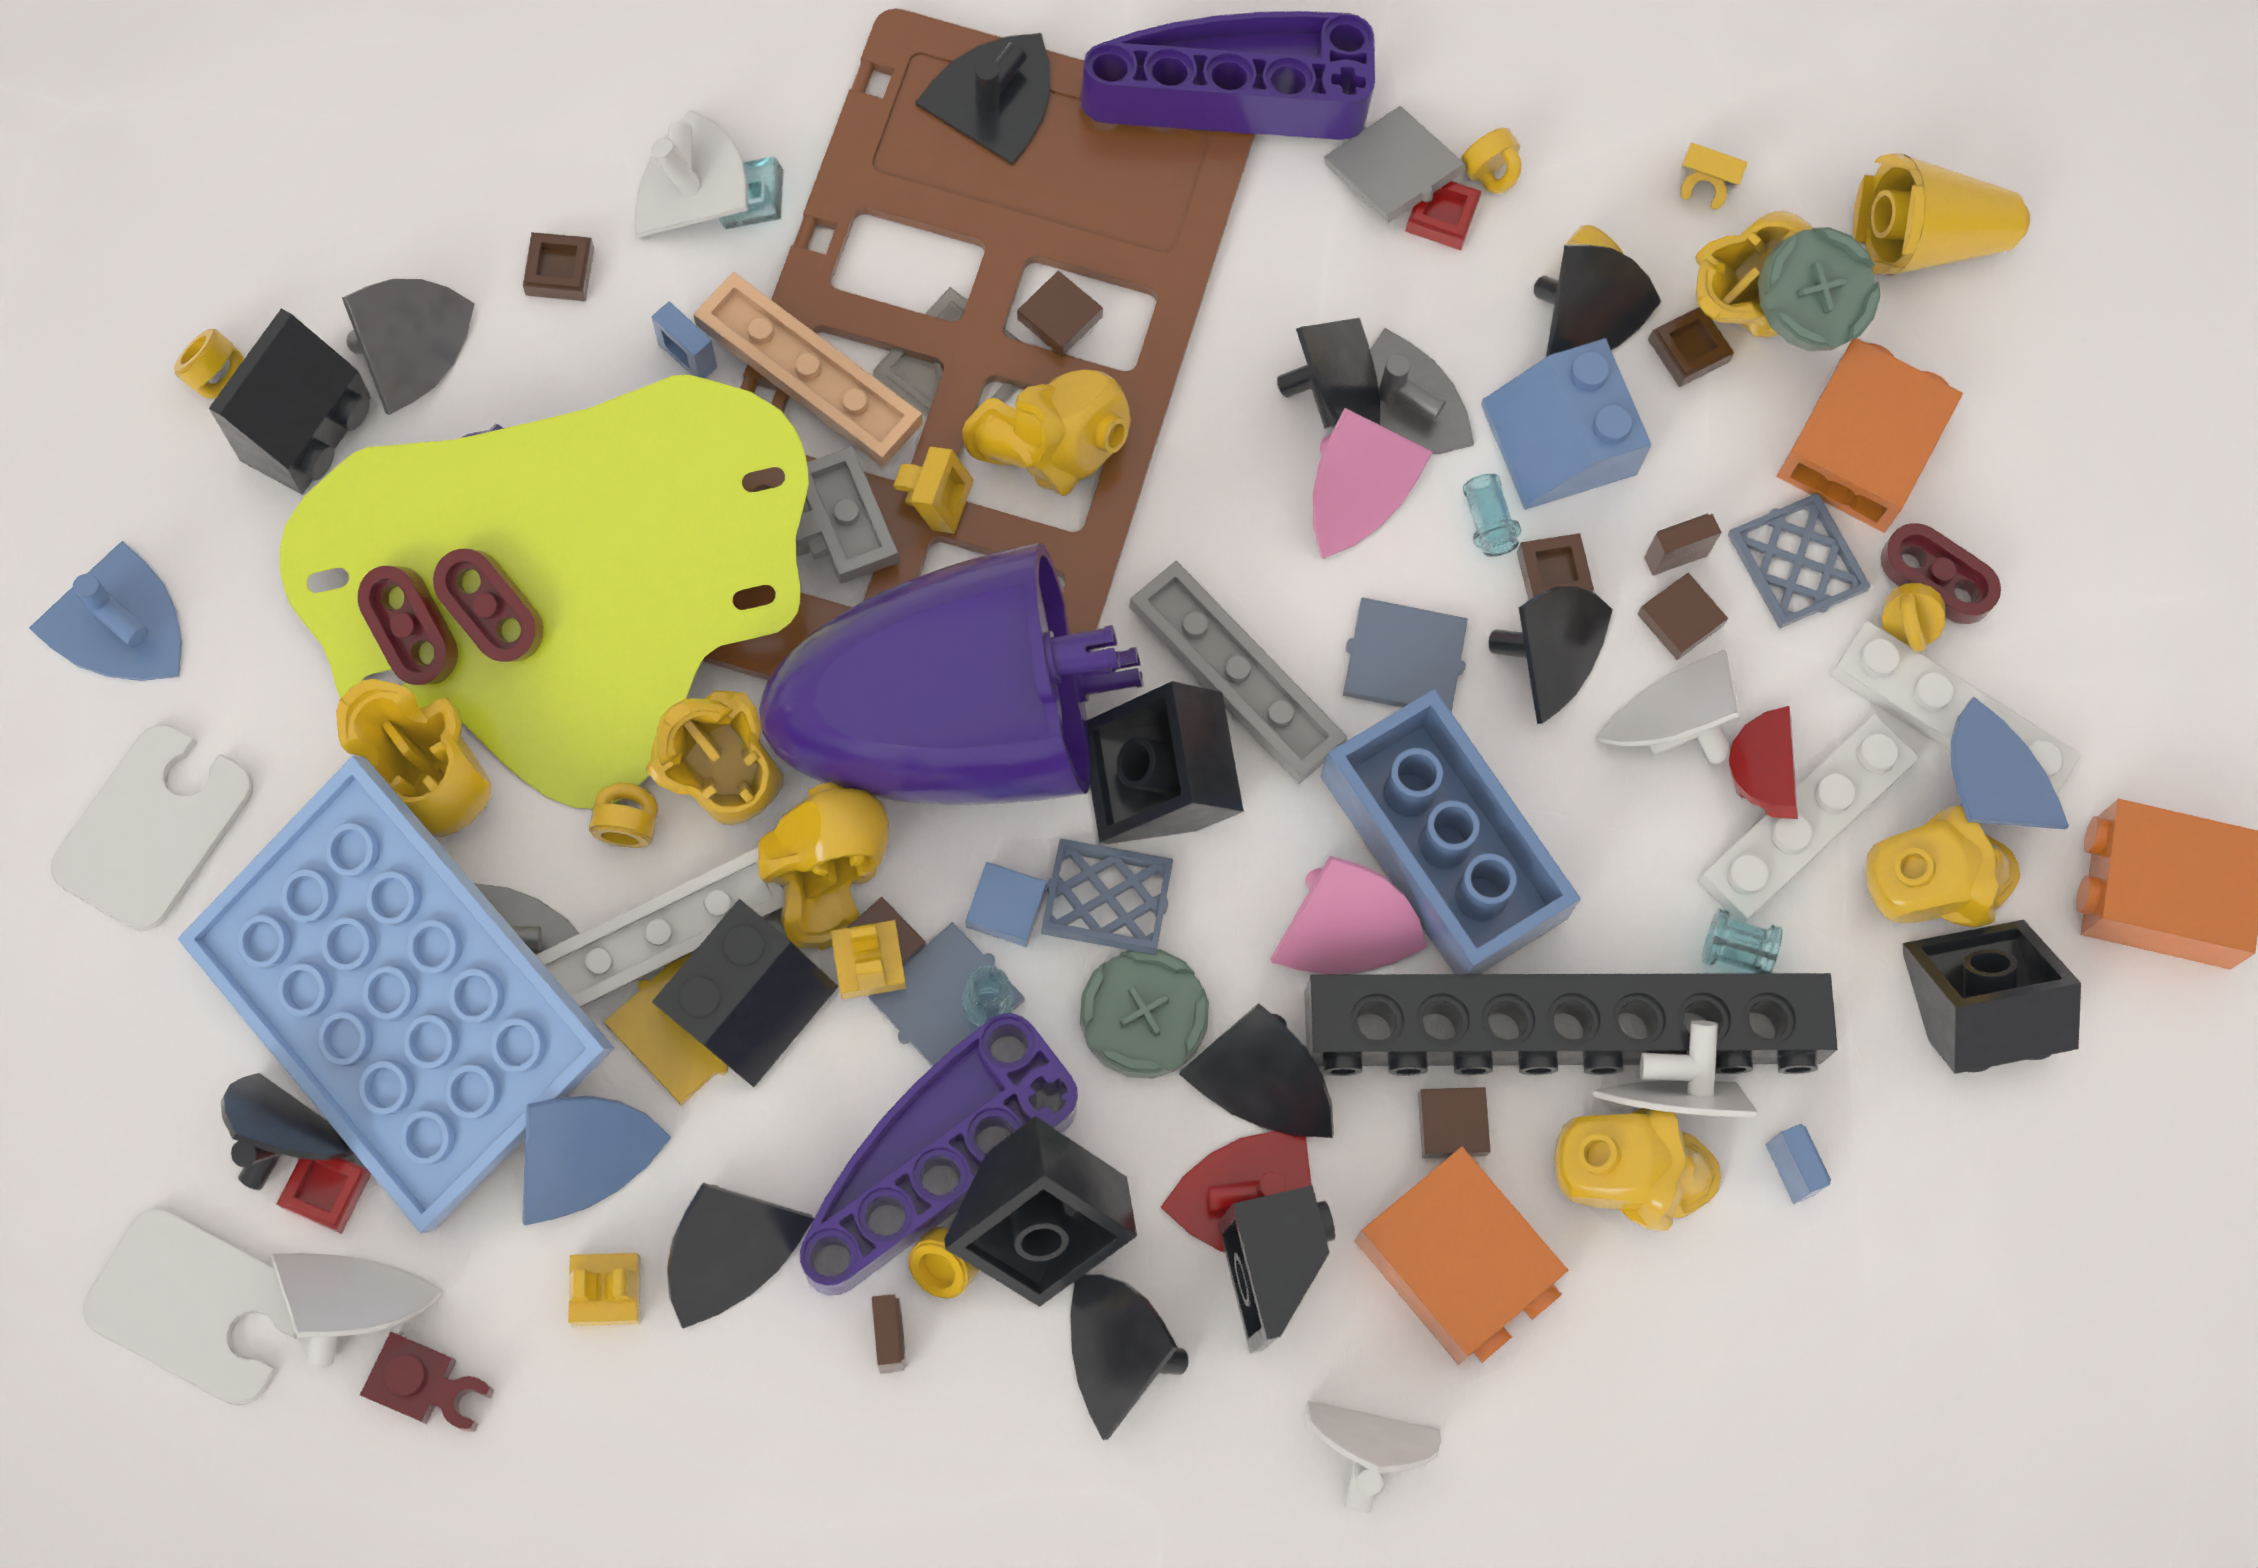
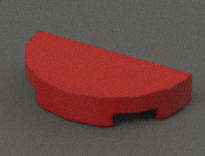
[1728,706,1798,819]

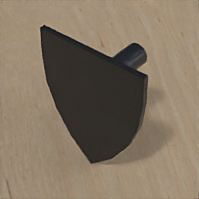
[915,33,1050,165]
[1533,244,1662,357]
[1277,318,1380,429]
[1488,586,1613,724]
[1179,1003,1334,1138]
[220,1073,354,1190]
[667,1182,814,1329]
[1070,1274,1189,1440]

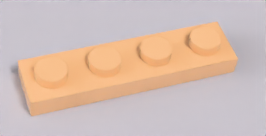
[693,271,923,467]

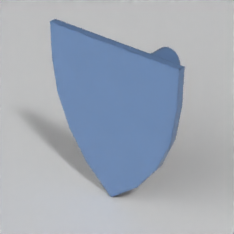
[29,541,182,681]
[1951,697,2069,830]
[522,1095,671,1226]

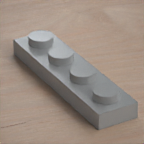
[1129,560,1348,784]

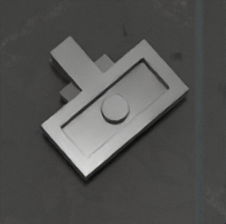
[796,446,899,584]

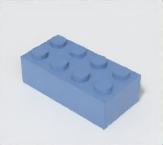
[1320,689,1581,974]

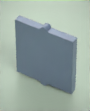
[1343,597,1468,713]
[868,922,1025,1067]

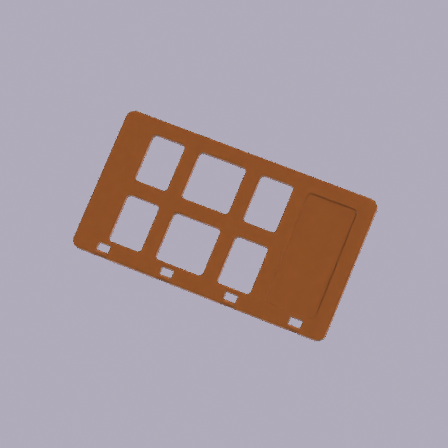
[703,8,1255,680]

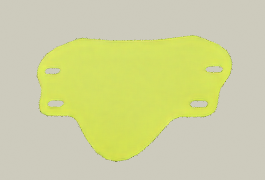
[280,374,809,809]

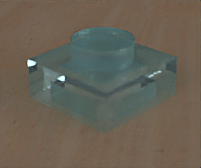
[718,156,784,229]

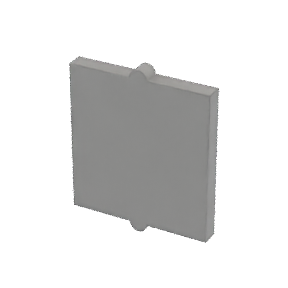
[1324,106,1465,223]

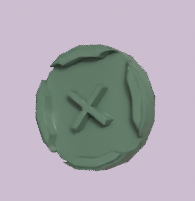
[1758,227,1881,351]
[1080,949,1209,1079]

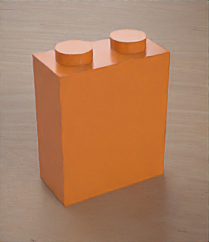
[1776,338,1963,533]
[2076,798,2258,970]
[1354,1146,1569,1365]

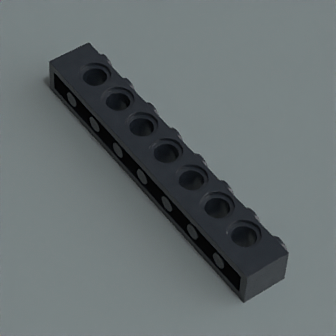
[1304,973,1838,1076]

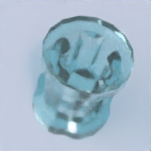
[1702,908,1783,973]

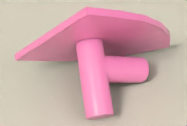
[1312,408,1433,558]
[1270,856,1427,975]

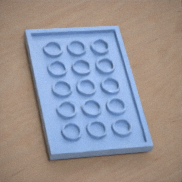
[177,756,615,1233]

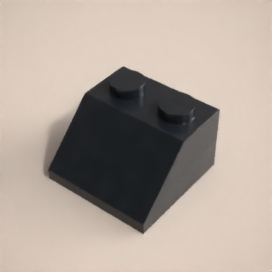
[209,308,371,495]
[1087,681,1244,844]
[652,899,839,1088]
[1903,919,2081,1074]
[944,1116,1137,1307]
[1218,1185,1335,1353]

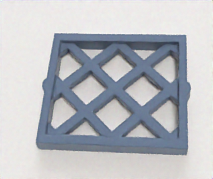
[1728,493,1871,629]
[1041,838,1173,955]

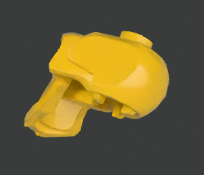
[1695,210,1814,338]
[962,370,1131,497]
[336,679,492,838]
[646,691,784,826]
[758,782,889,950]
[1865,805,2020,928]
[1554,1108,1721,1231]

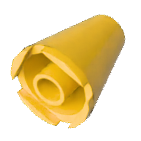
[1853,153,2030,275]

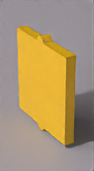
[604,954,728,1105]

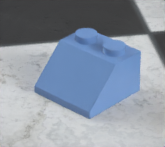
[1481,338,1652,510]

